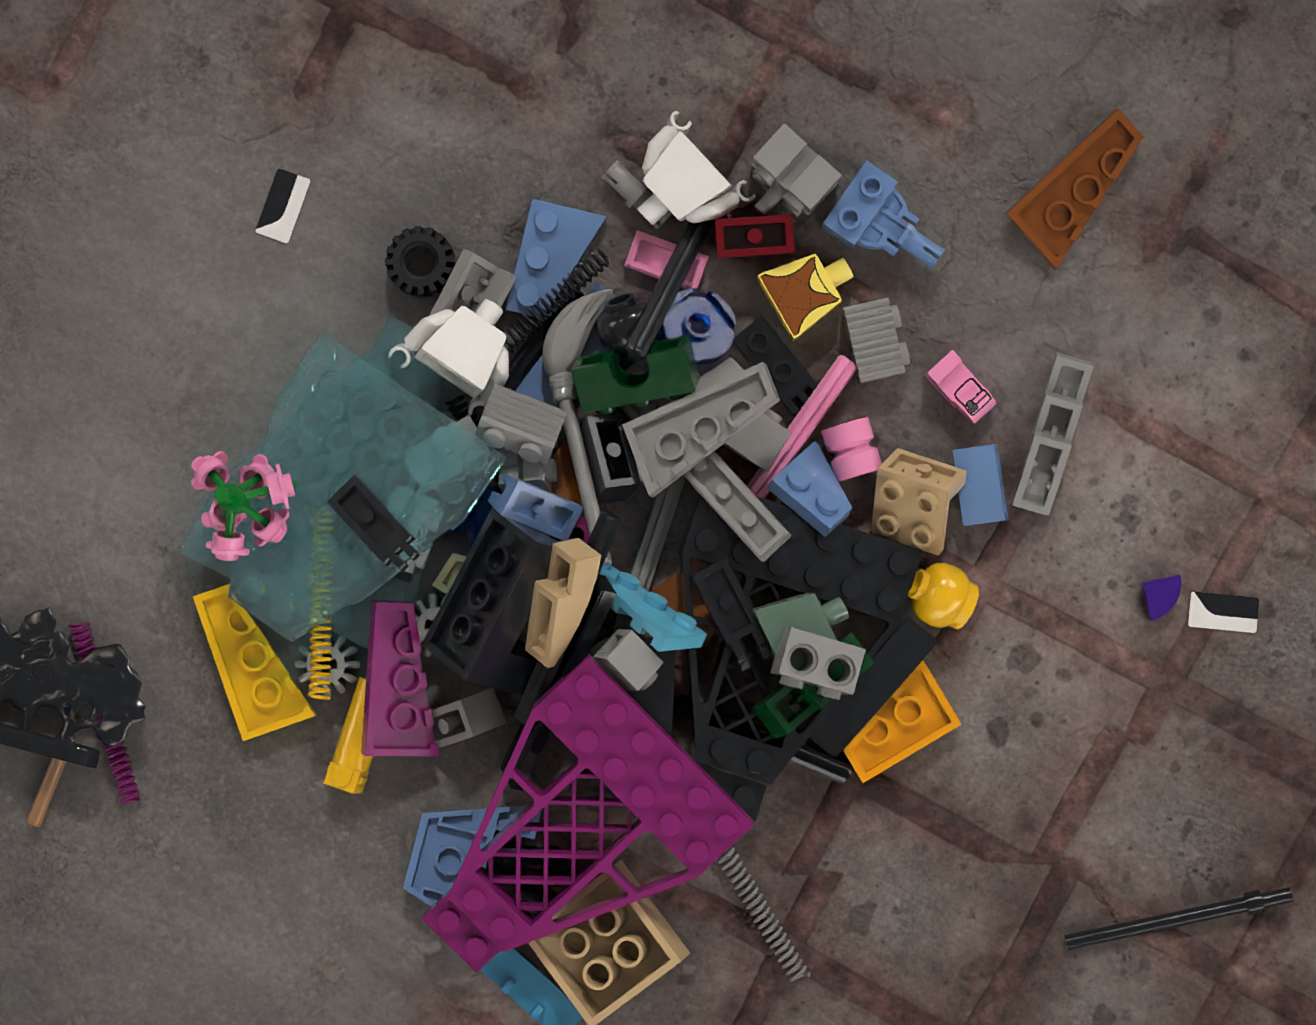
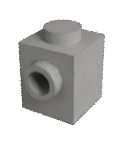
[593,629,664,691]

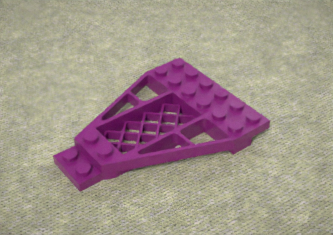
[422,654,754,973]

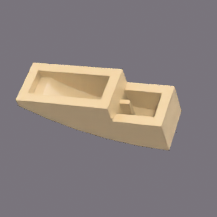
[525,538,601,668]

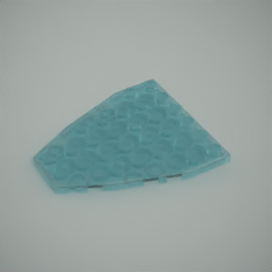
[228,332,507,641]

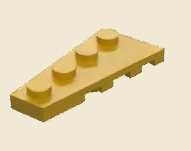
[193,584,317,741]

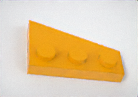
[843,660,962,783]

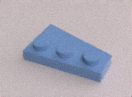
[505,199,607,319]

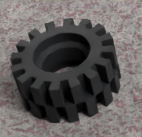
[385,226,455,297]

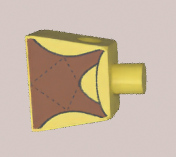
[757,254,854,342]

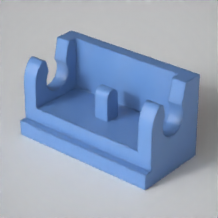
[953,444,1009,526]
[488,474,584,541]

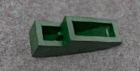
[752,632,874,739]

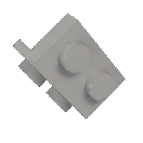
[429,249,516,316]

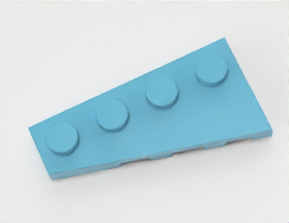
[600,561,707,652]

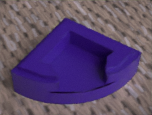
[1141,575,1182,620]

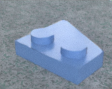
[767,441,852,537]

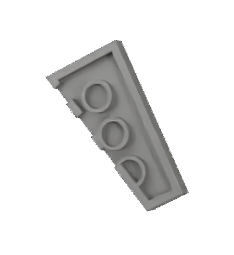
[622,362,780,497]

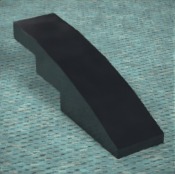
[809,617,938,758]

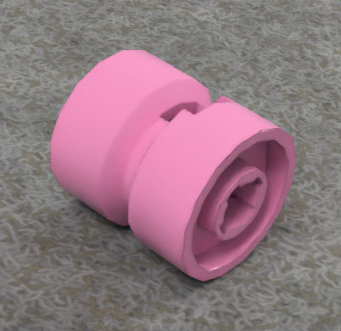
[821,417,882,482]

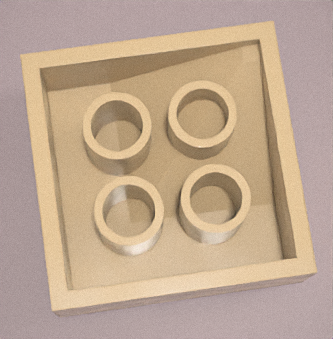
[528,860,690,1025]

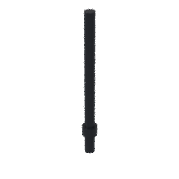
[1064,887,1293,950]

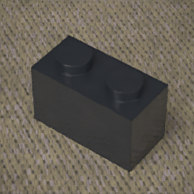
[579,412,641,504]

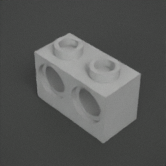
[770,627,866,700]

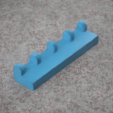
[480,948,582,1025]

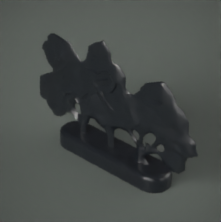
[0,607,146,769]

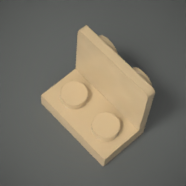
[871,448,967,555]

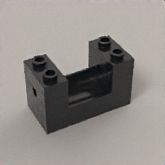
[421,508,570,696]

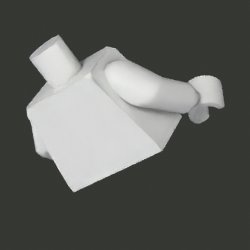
[637,111,756,225]
[388,299,509,416]

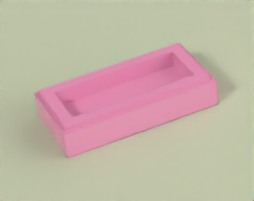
[624,230,709,293]

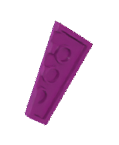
[361,600,439,757]

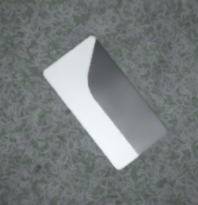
[256,169,310,243]
[1188,592,1259,633]

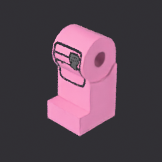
[924,350,997,425]

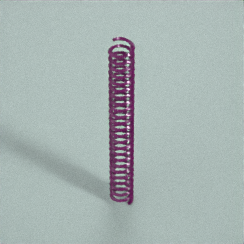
[67,622,141,804]

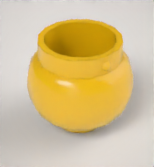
[908,563,979,630]

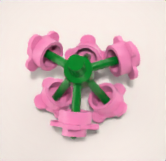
[191,451,297,562]

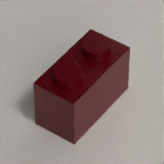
[713,214,795,259]

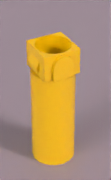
[323,677,373,794]

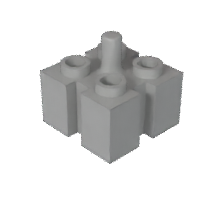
[751,123,842,219]

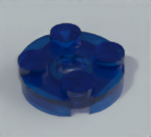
[660,289,736,366]

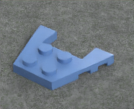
[403,805,542,953]

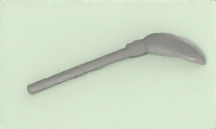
[542,289,614,566]

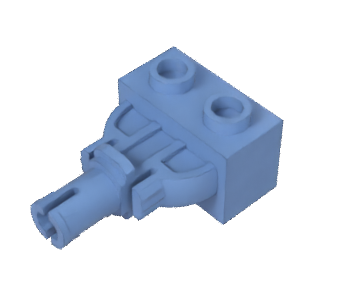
[821,160,945,269]

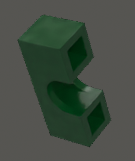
[571,335,700,415]

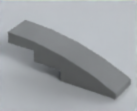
[1012,352,1094,516]

